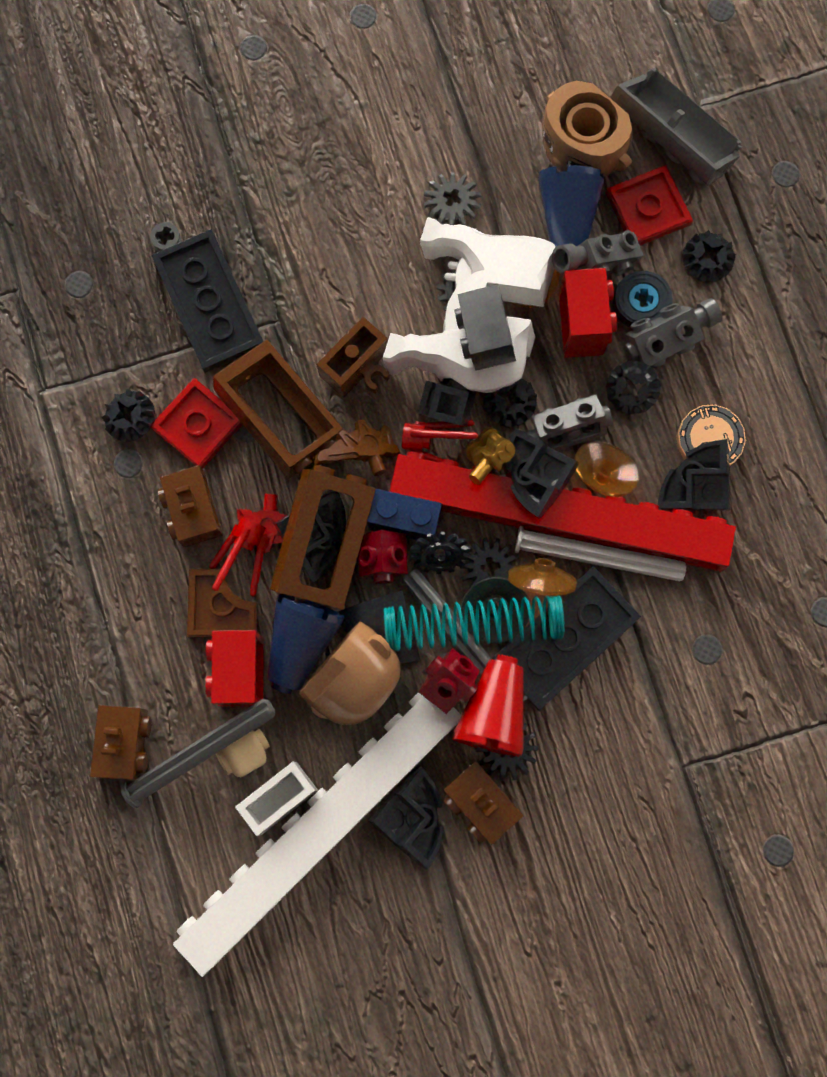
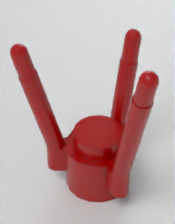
[402,420,478,467]
[209,517,269,597]

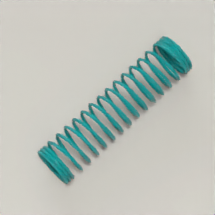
[384,594,564,652]

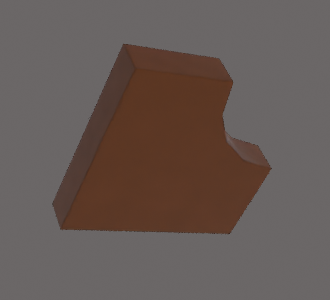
[187,569,258,638]

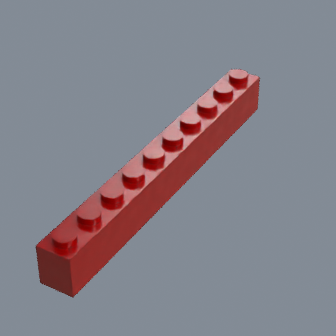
[389,452,736,572]

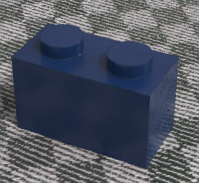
[367,489,442,541]

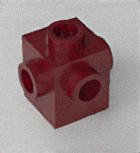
[358,530,408,584]
[419,648,480,715]

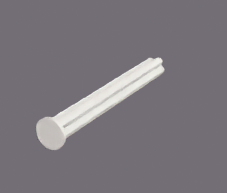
[515,526,686,581]

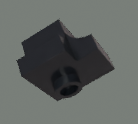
[418,378,477,426]

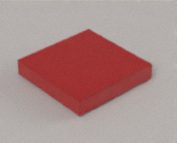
[606,165,693,246]
[151,378,243,469]

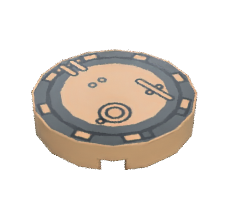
[676,405,746,466]

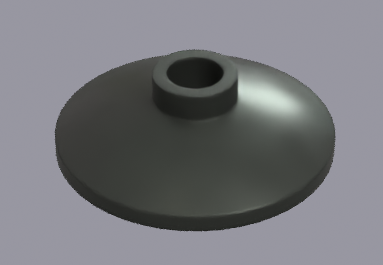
[461,577,529,643]

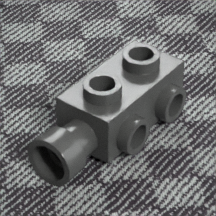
[552,230,644,276]
[623,298,723,368]
[509,394,613,453]

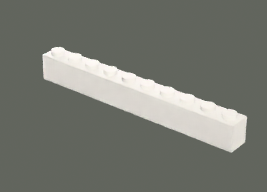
[173,692,462,977]

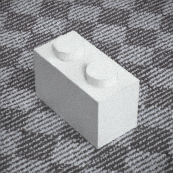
[235,761,318,836]

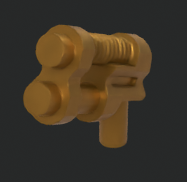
[464,427,515,485]

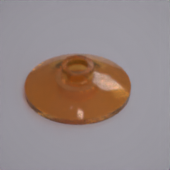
[574,442,639,497]
[508,558,577,596]

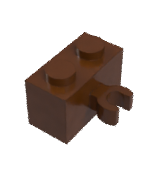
[316,317,390,398]
[158,465,223,547]
[90,705,152,780]
[443,761,524,845]

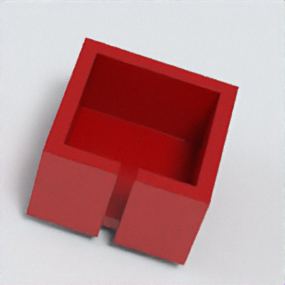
[558,268,617,358]
[205,630,264,708]

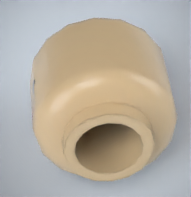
[215,729,270,777]

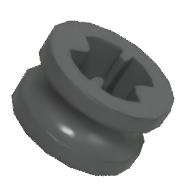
[150,222,182,252]

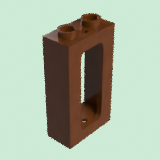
[213,340,343,479]
[270,465,376,609]

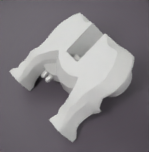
[383,217,556,393]

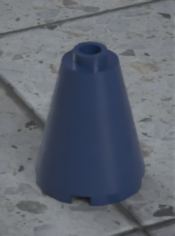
[538,165,604,246]
[267,593,344,694]

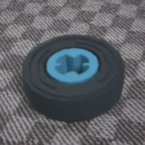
[613,271,673,328]

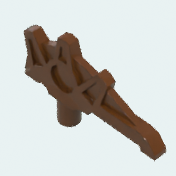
[314,420,401,476]

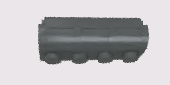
[611,68,742,186]

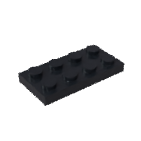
[151,229,264,373]
[492,566,641,711]

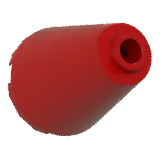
[452,654,524,757]

